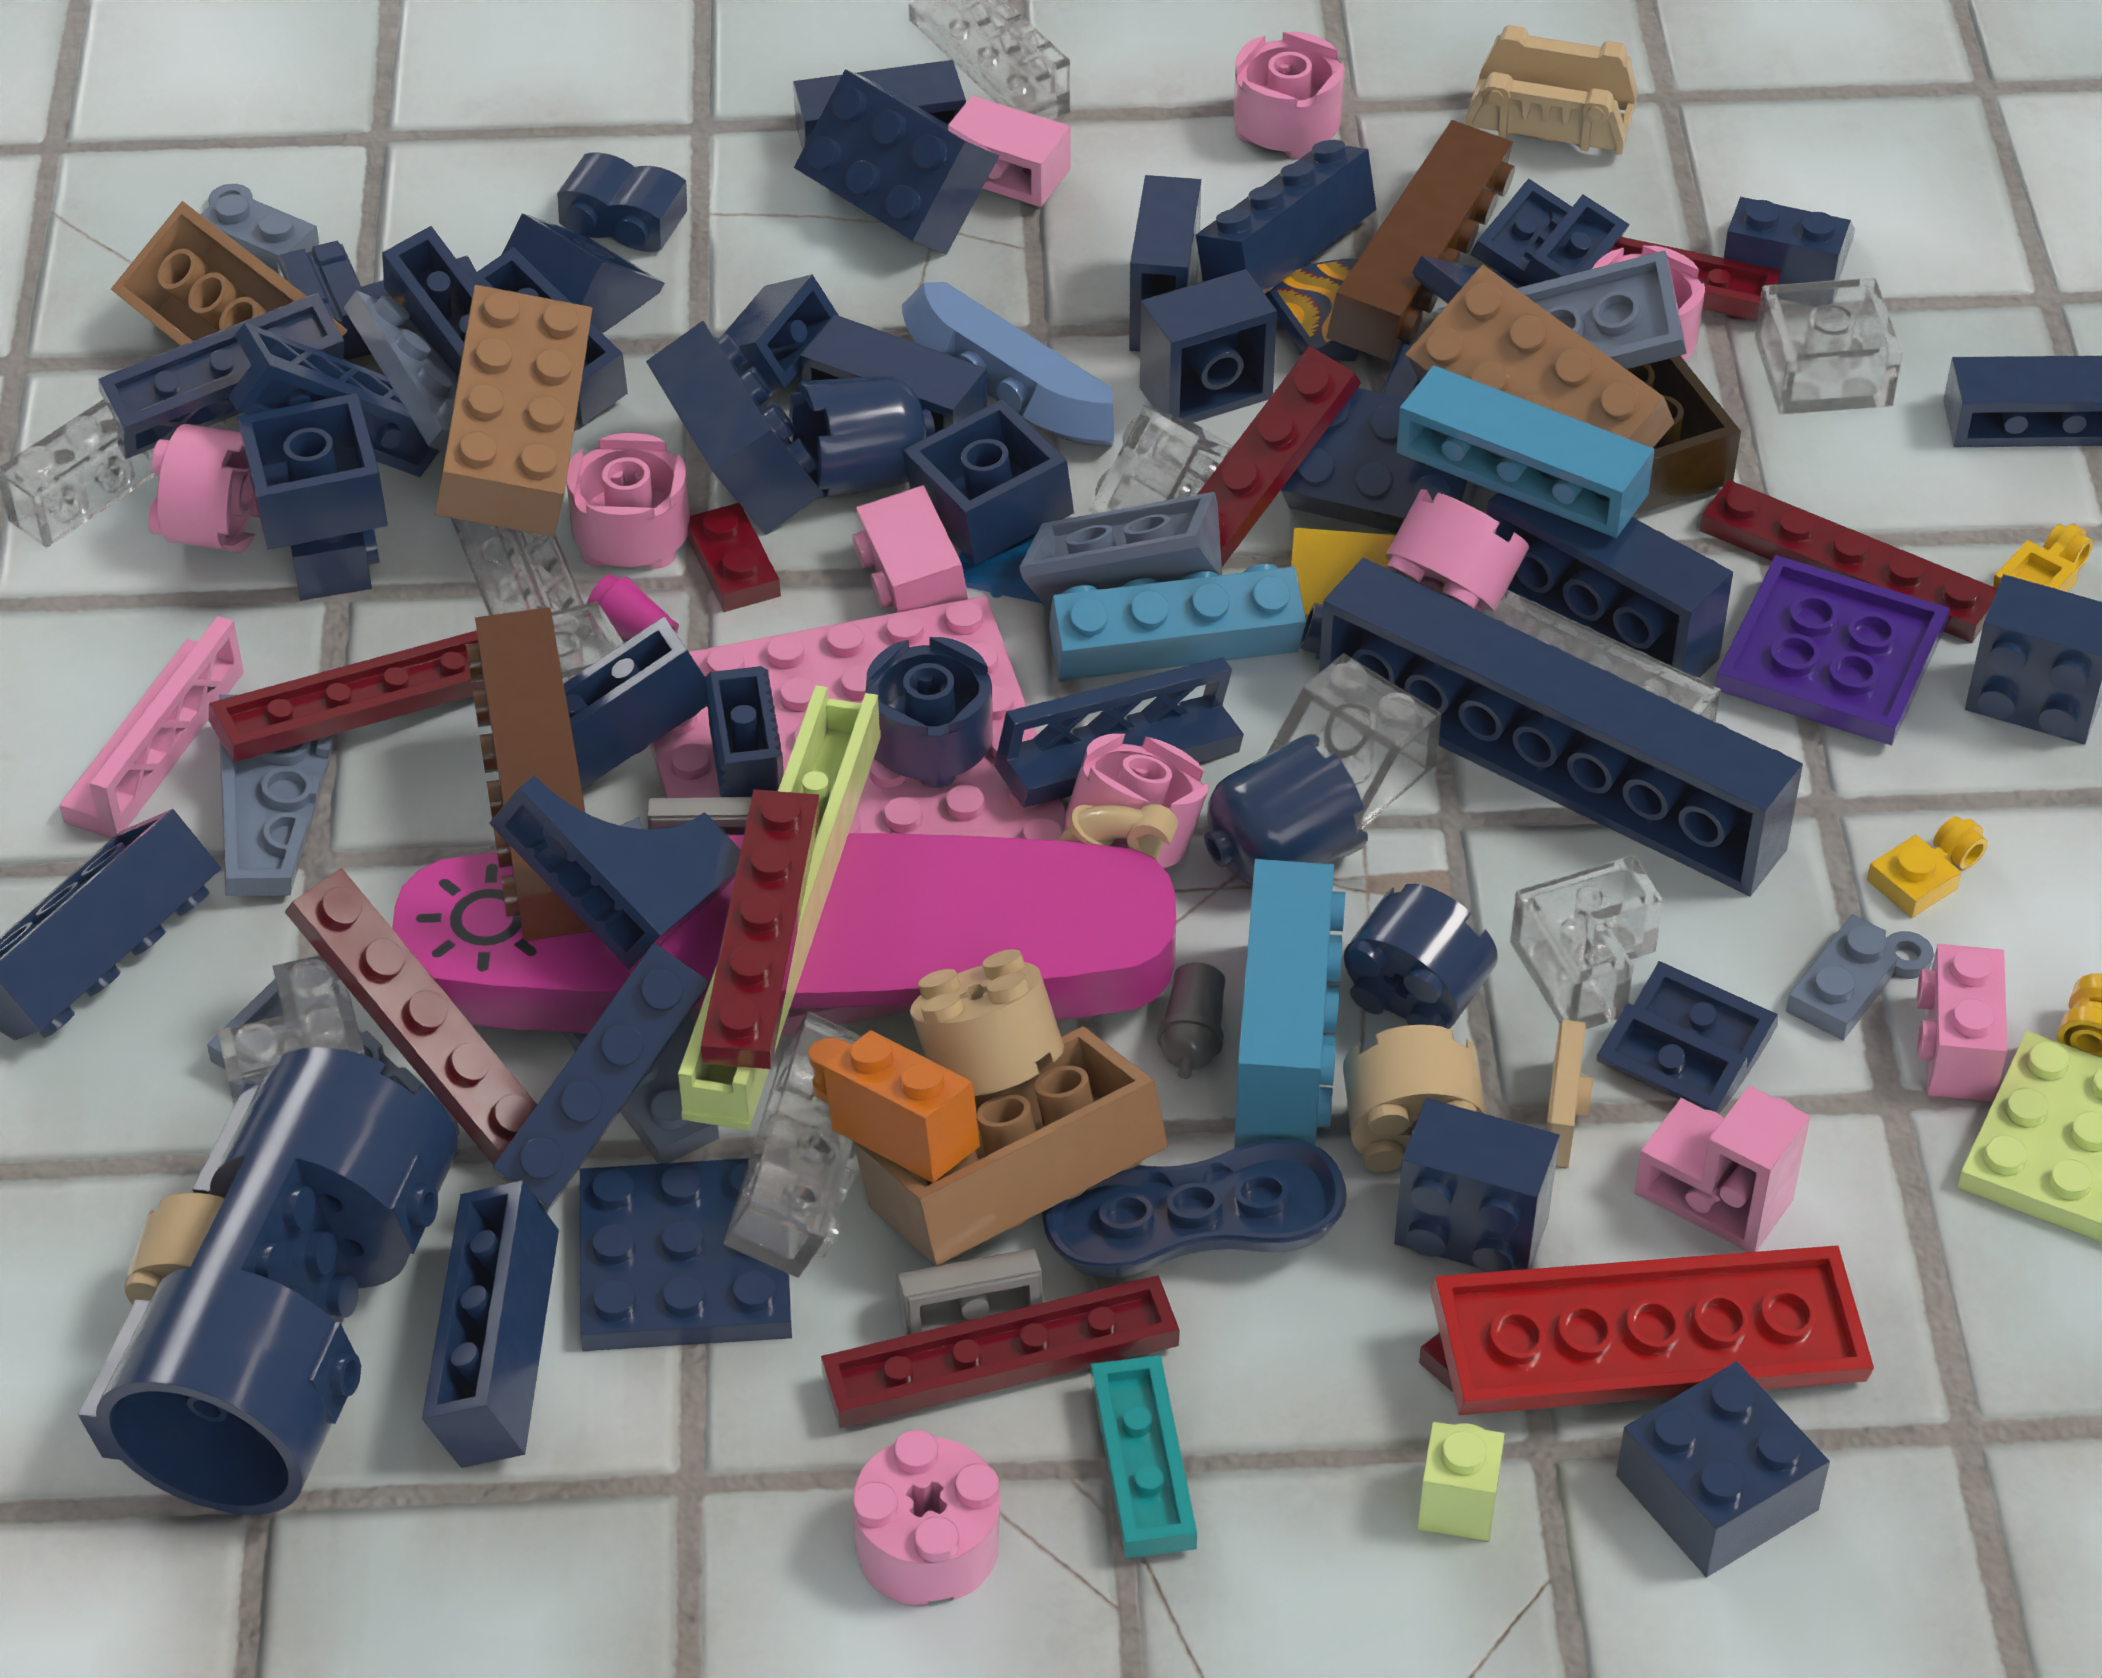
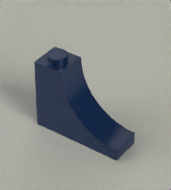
[489,775,741,970]

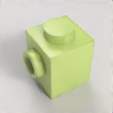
[1418,1422,1505,1541]

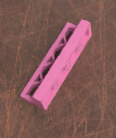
[59,616,244,838]

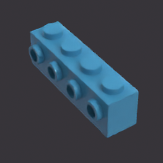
[1396,365,1655,538]
[1049,564,1306,681]

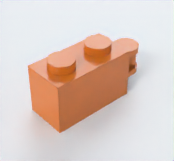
[808,1030,980,1183]

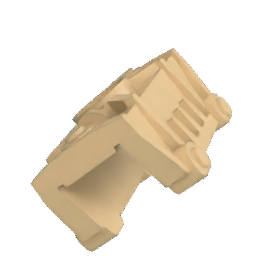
[1465,25,1638,155]

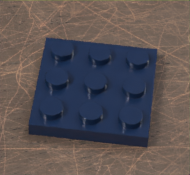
[579,1156,792,1351]

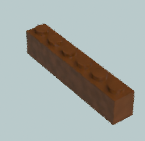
[1326,120,1515,361]
[466,607,592,942]

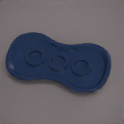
[1042,1139,1347,1278]

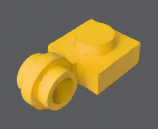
[1993,523,2093,592]
[1867,816,1988,918]

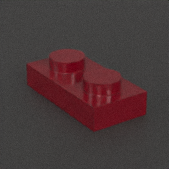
[687,502,781,612]

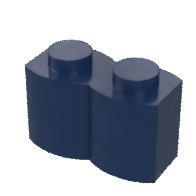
[557,152,687,252]

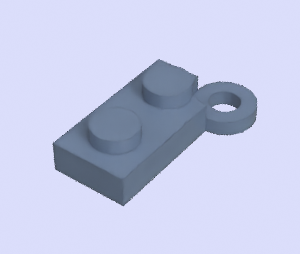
[201,184,319,271]
[1786,914,1934,1041]

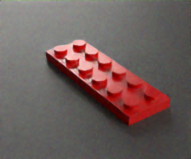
[1430,1245,1874,1415]

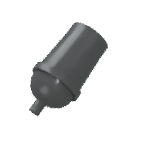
[1157,962,1226,1079]

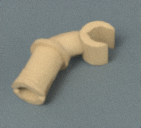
[1056,804,1179,861]

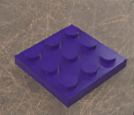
[1714,555,1950,746]

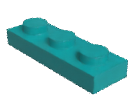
[1091,1355,1197,1559]

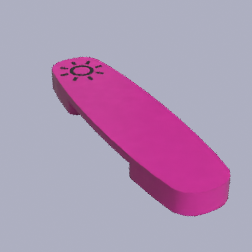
[392,833,1176,1034]

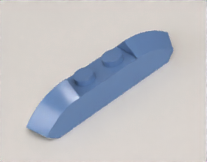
[902,282,1114,446]

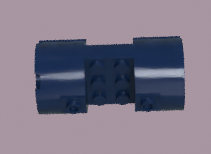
[77,1047,458,1515]

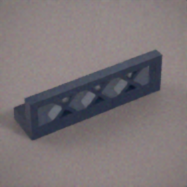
[98,293,344,460]
[228,322,440,477]
[994,657,1244,808]

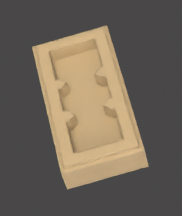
[1546,1020,1593,1168]

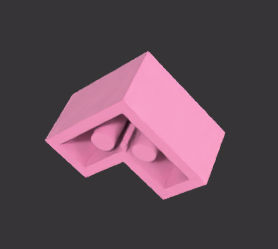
[1634,1085,1810,1252]

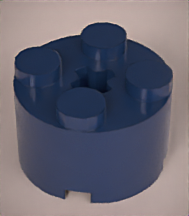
[865,637,993,788]
[1344,884,1498,1029]

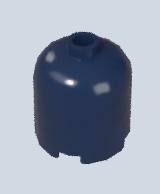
[789,376,935,499]
[1204,734,1368,886]

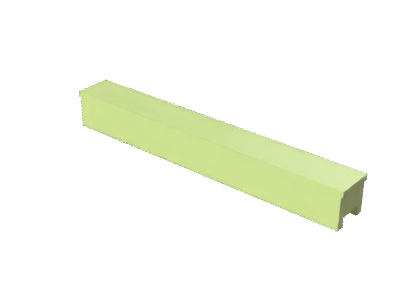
[678,685,881,1131]

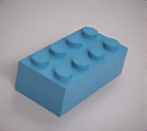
[1234,859,1346,1148]

